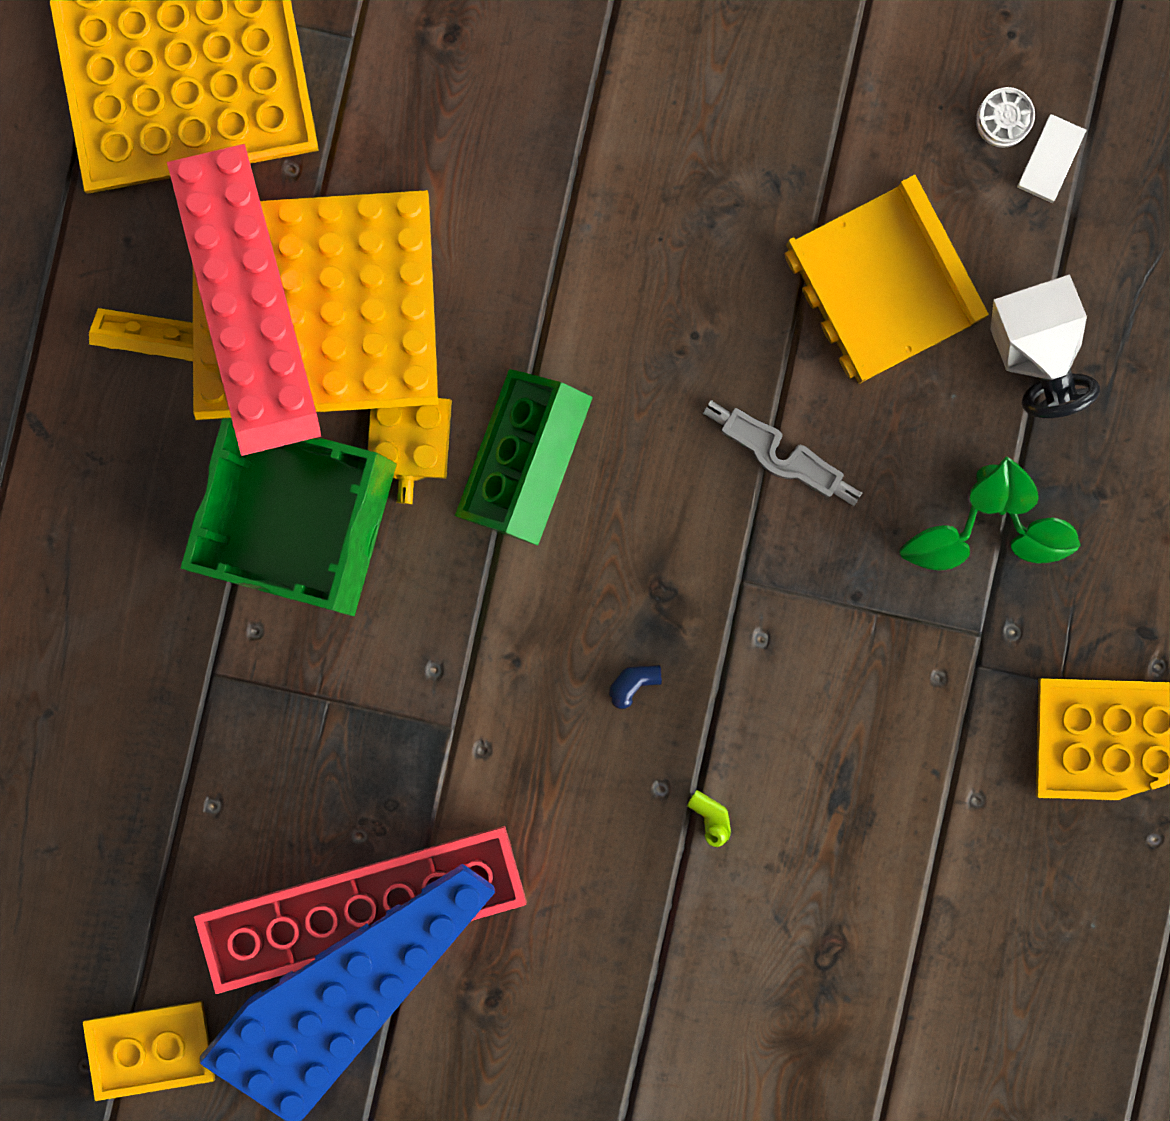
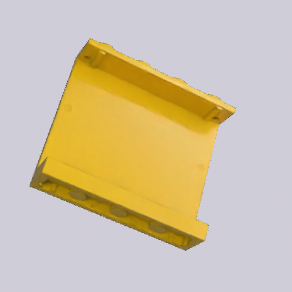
[784,175,989,384]

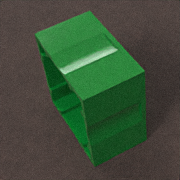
[180,418,397,617]

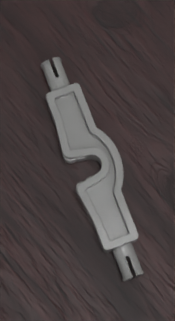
[703,400,863,507]

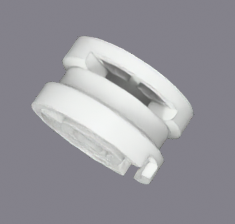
[976,87,1035,148]

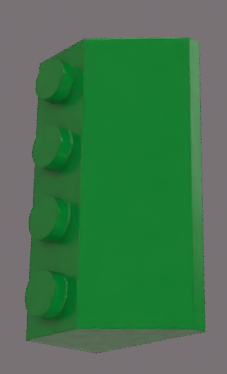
[455,369,593,546]

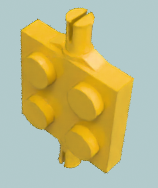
[368,398,452,504]

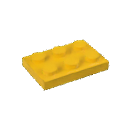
[83,1001,215,1101]

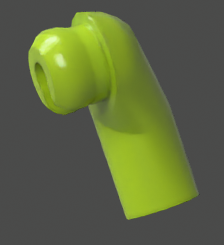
[687,790,731,847]

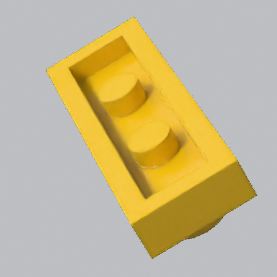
[89,308,193,361]

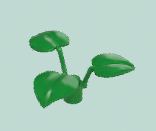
[899,457,1081,570]

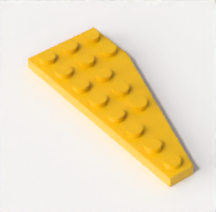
[1036,678,1170,800]

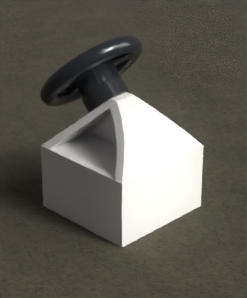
[990,274,1100,418]

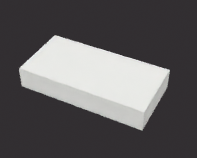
[1017,114,1086,203]

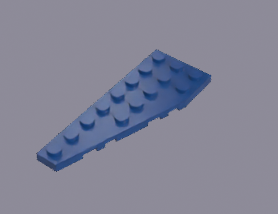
[200,863,495,1121]

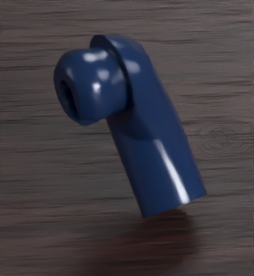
[609,665,662,709]

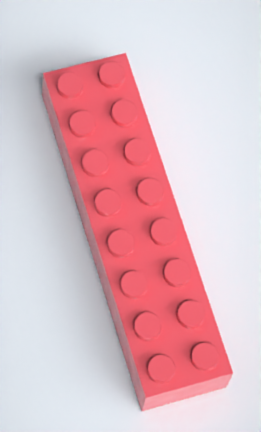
[167,144,321,456]
[194,826,527,994]

